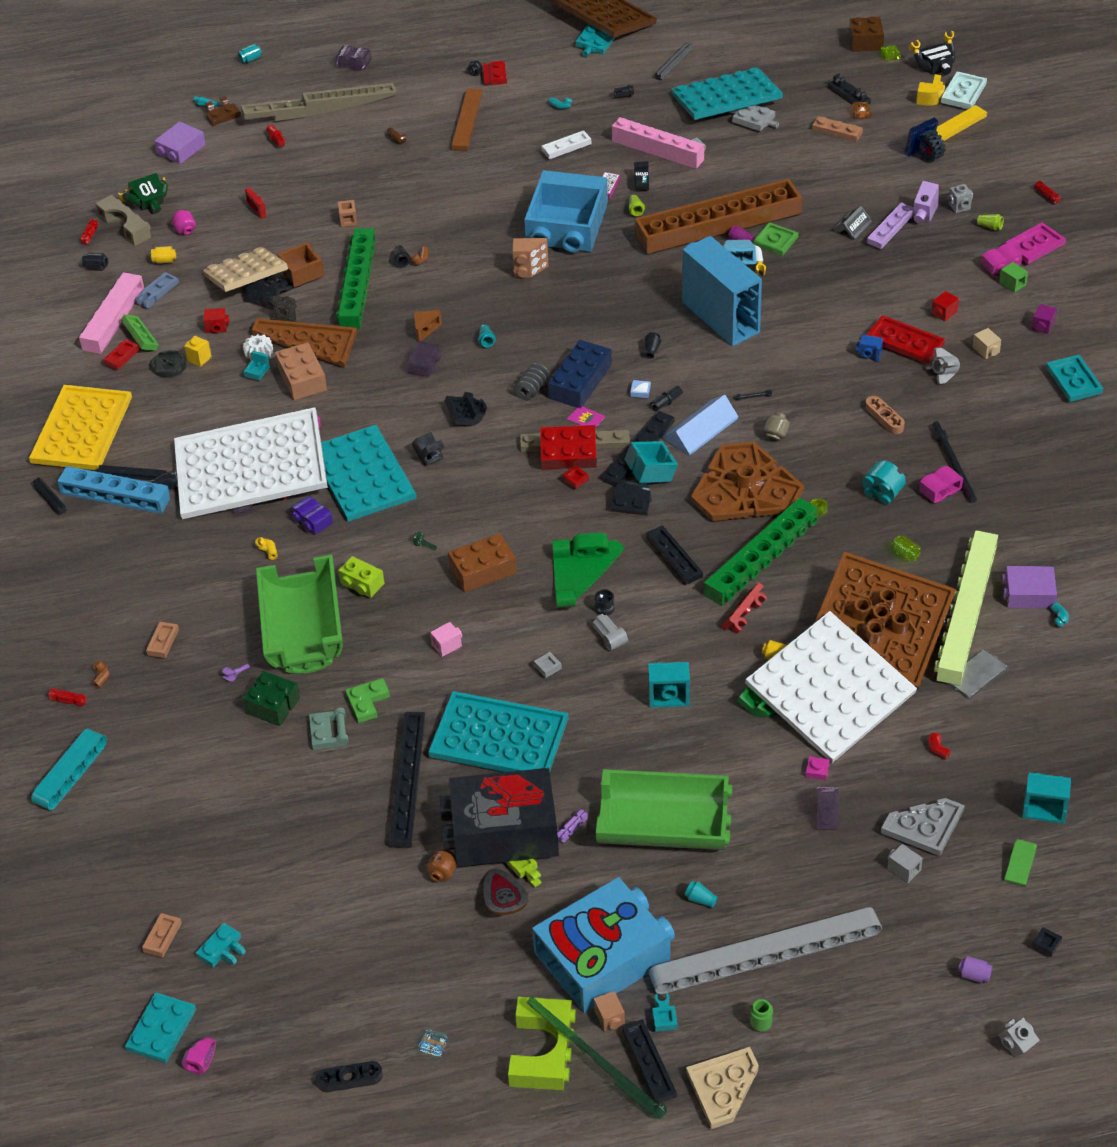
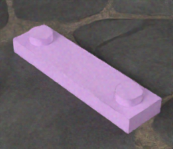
[867,203,914,249]

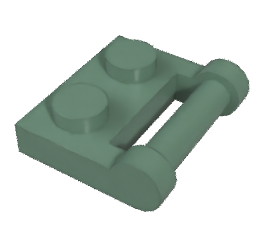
[309,708,349,750]

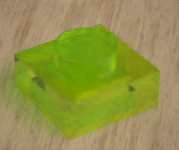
[881,45,900,61]

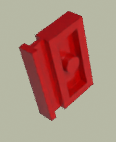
[483,61,507,86]

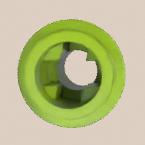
[629,195,645,216]
[977,214,1004,231]

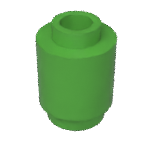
[750,999,773,1031]

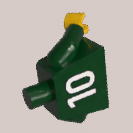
[118,173,168,213]

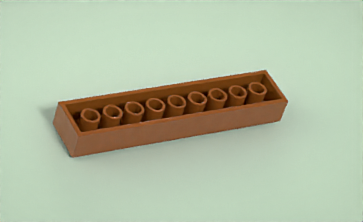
[635,179,802,254]

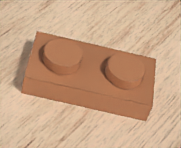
[146,622,179,658]
[142,913,182,958]

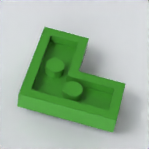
[345,678,390,723]

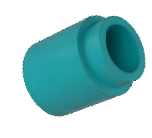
[238,44,262,64]

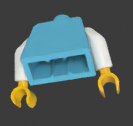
[723,240,766,276]

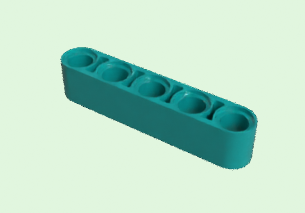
[31,728,107,810]

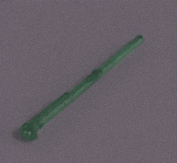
[527,997,667,1119]

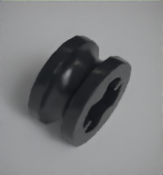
[467,60,483,76]

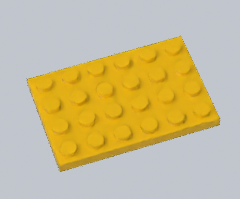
[29,385,132,470]

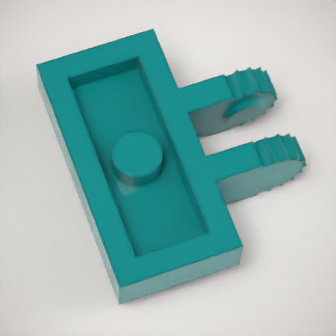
[196,923,246,968]

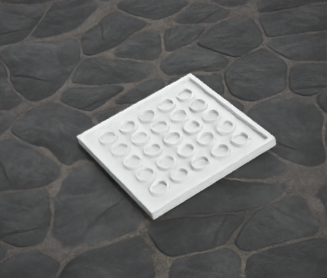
[745,611,917,763]

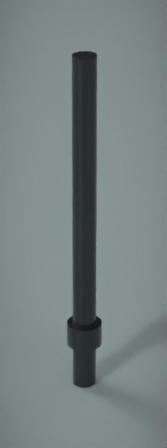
[932,421,977,503]

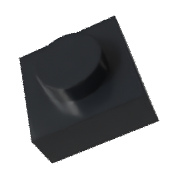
[1032,927,1062,957]

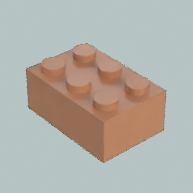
[275,343,327,400]

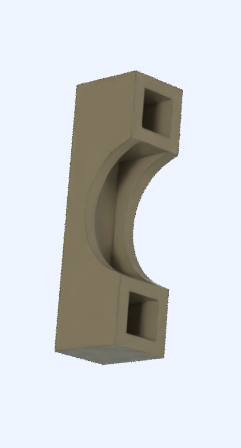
[95,195,151,246]

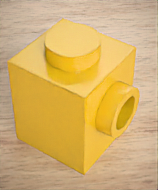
[184,336,211,367]

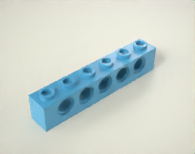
[57,466,170,514]

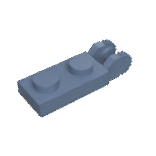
[135,272,179,309]

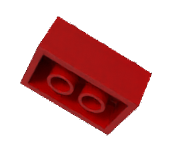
[540,425,597,470]

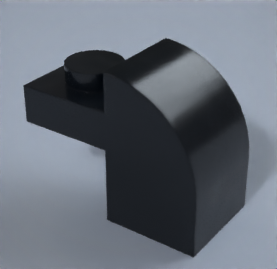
[412,432,444,465]

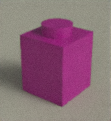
[1032,304,1057,334]

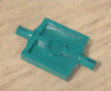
[575,25,615,57]

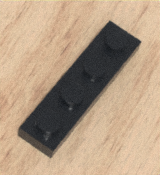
[647,525,703,585]
[622,1019,677,1105]

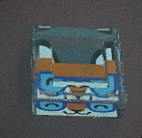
[418,1028,448,1057]

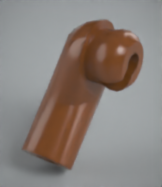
[92,661,110,689]

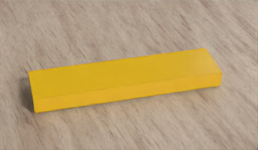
[932,105,987,141]

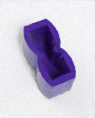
[291,496,333,535]

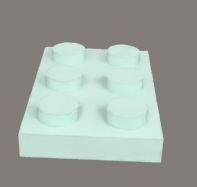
[941,71,987,109]

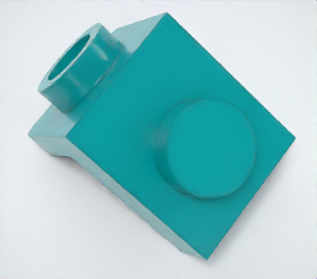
[244,351,270,381]

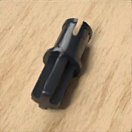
[650,386,683,412]

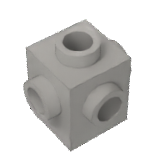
[948,184,973,213]
[998,1018,1040,1057]

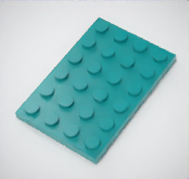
[671,67,783,120]
[321,425,417,522]
[429,691,569,772]

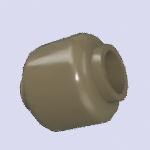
[763,412,790,441]

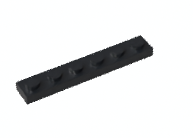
[602,411,675,487]

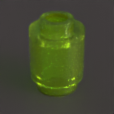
[892,535,921,562]

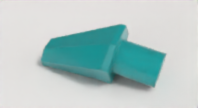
[193,96,219,107]

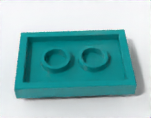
[1046,355,1103,402]
[125,992,196,1064]

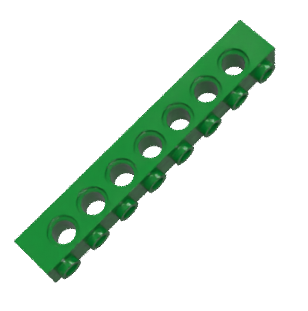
[336,228,376,329]
[704,498,818,606]

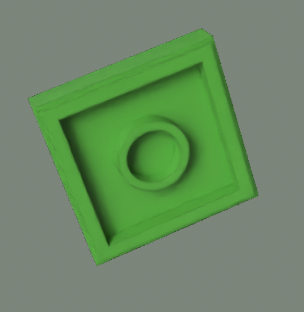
[753,222,798,256]

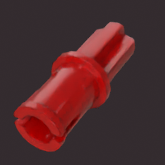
[266,124,286,147]

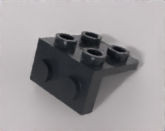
[245,276,293,309]

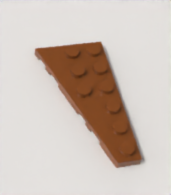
[252,318,357,368]

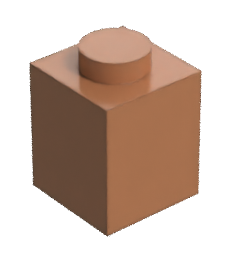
[594,991,625,1032]

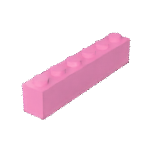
[612,117,704,169]
[79,272,144,354]

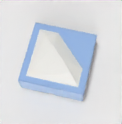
[631,380,651,398]

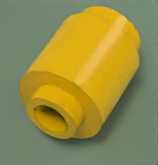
[151,246,176,264]
[762,640,787,660]

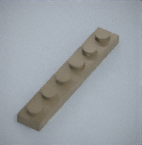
[521,430,630,452]

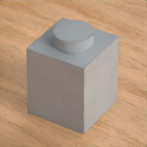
[887,844,923,883]

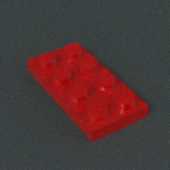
[866,315,945,364]

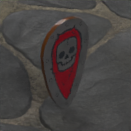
[483,869,528,915]

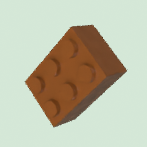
[448,533,517,592]

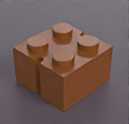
[277,242,324,287]

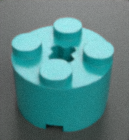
[862,460,906,505]

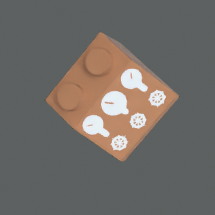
[513,238,549,278]

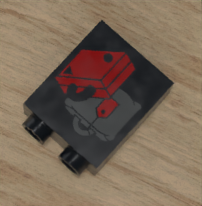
[439,768,559,867]

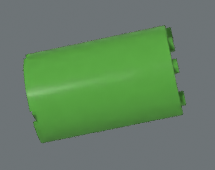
[256,554,343,674]
[596,769,732,850]

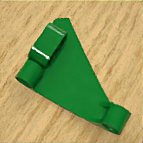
[552,533,625,608]

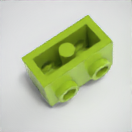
[338,556,385,598]

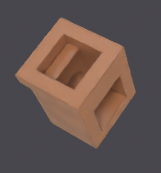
[338,200,357,227]

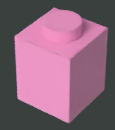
[430,622,462,657]

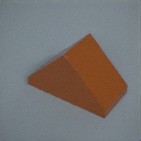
[414,310,442,343]

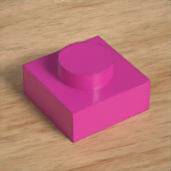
[806,756,830,780]

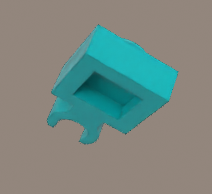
[652,993,678,1032]

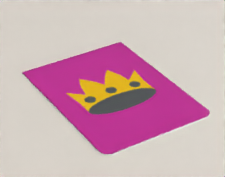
[567,406,605,428]

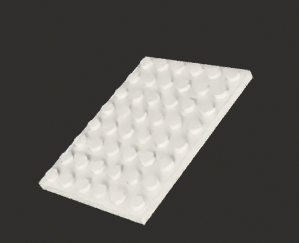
[174,407,328,519]

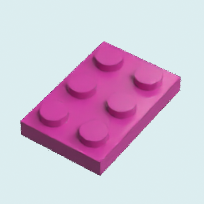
[1005,222,1066,264]

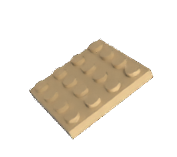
[203,247,288,292]

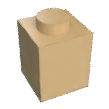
[972,328,1001,359]

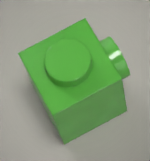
[999,262,1028,292]

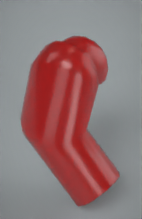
[927,733,951,760]

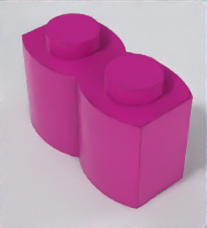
[981,243,1022,276]
[919,466,963,503]

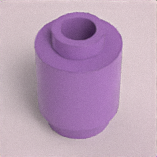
[958,956,993,983]

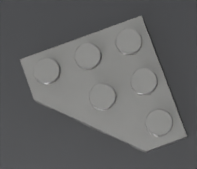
[881,798,965,856]

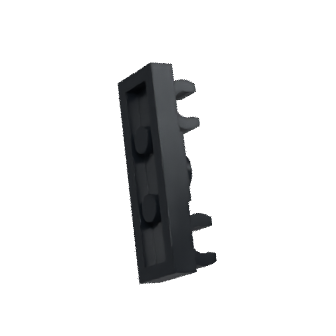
[828,73,871,109]

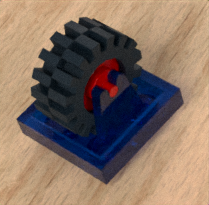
[905,117,946,162]

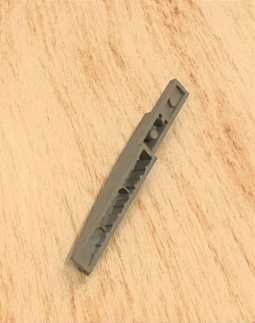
[241,83,397,121]

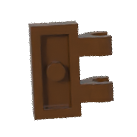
[205,96,241,126]

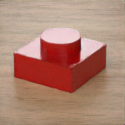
[563,466,589,489]

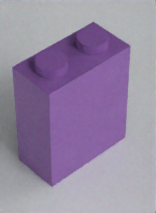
[154,121,206,164]
[1002,566,1057,608]

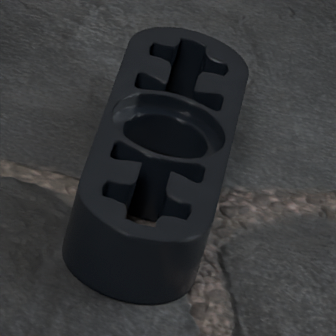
[316,1061,383,1092]

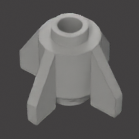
[926,348,960,384]

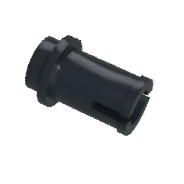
[614,84,634,98]

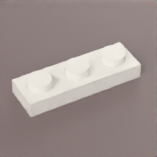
[542,130,592,159]

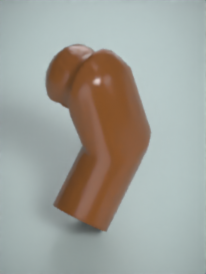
[411,247,429,265]

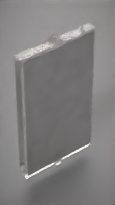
[944,649,1009,700]

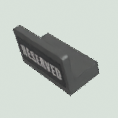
[833,206,872,240]

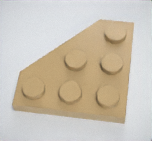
[686,1047,759,1129]

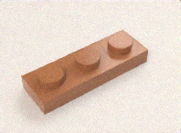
[812,116,863,142]

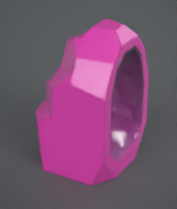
[182,1037,216,1075]

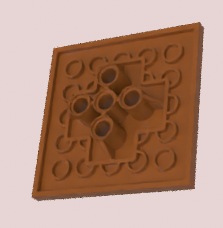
[815,552,956,691]

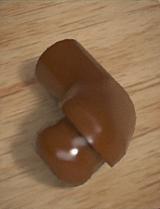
[387,127,407,144]

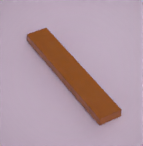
[452,88,483,151]

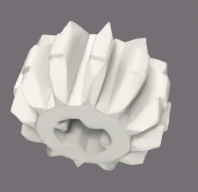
[243,334,273,361]

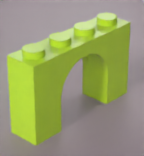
[508,997,576,1091]

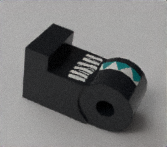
[634,161,649,191]

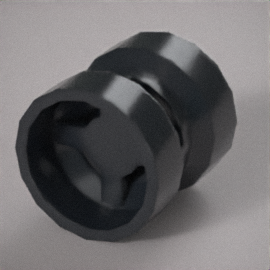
[595,589,614,616]

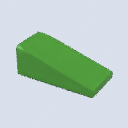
[1004,839,1037,887]

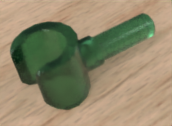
[413,531,437,550]

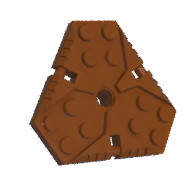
[691,442,804,521]

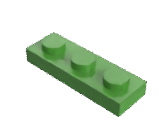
[121,314,159,351]

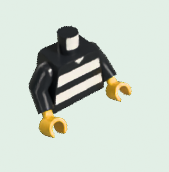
[909,31,956,75]

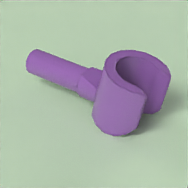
[222,664,250,682]

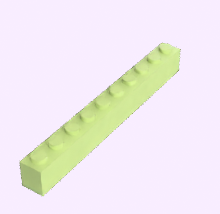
[934,531,998,686]

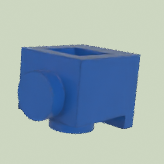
[856,335,883,362]

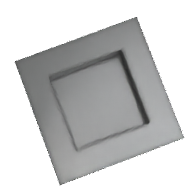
[534,652,562,678]

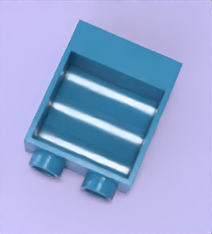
[524,170,608,252]

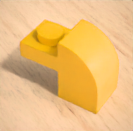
[917,74,945,106]

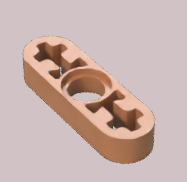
[866,396,905,434]

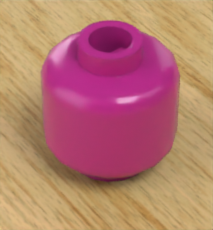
[172,210,196,235]

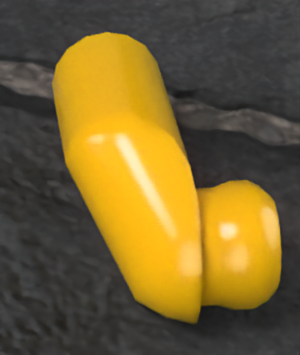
[255,537,278,560]

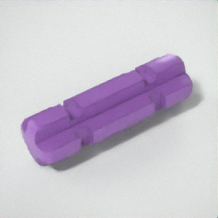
[557,809,588,843]

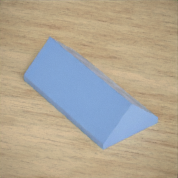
[662,395,738,456]

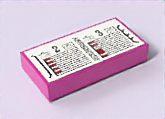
[602,172,620,199]

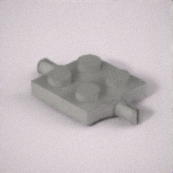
[728,105,779,131]

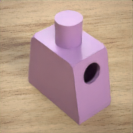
[914,181,939,223]

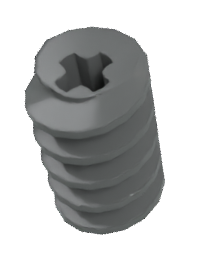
[514,363,550,401]

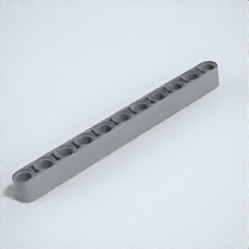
[649,908,882,994]

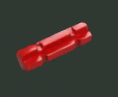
[1034,181,1061,204]
[80,219,99,245]
[48,688,87,706]

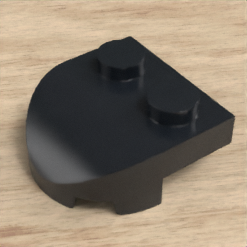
[444,392,487,426]
[611,480,652,516]

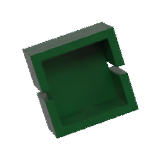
[242,671,300,726]

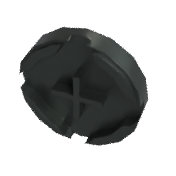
[151,350,187,378]

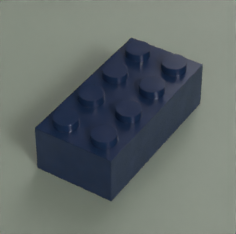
[548,340,612,408]

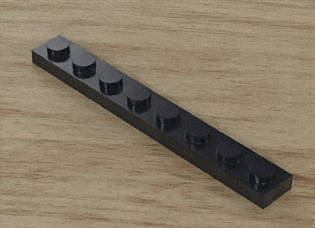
[390,712,425,847]

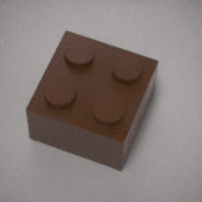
[849,16,884,52]

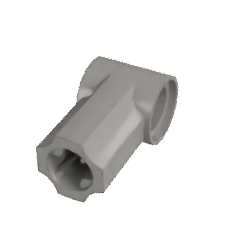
[593,614,628,651]

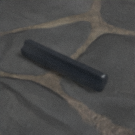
[33,477,67,515]

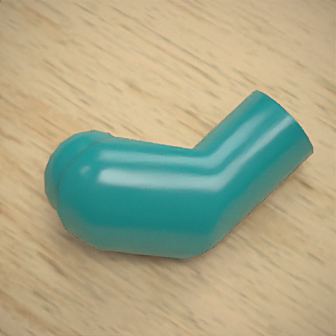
[549,97,572,109]
[1051,602,1069,627]

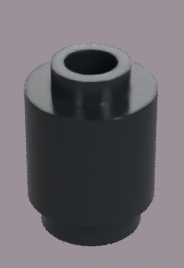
[82,252,108,270]

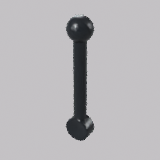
[736,390,772,401]

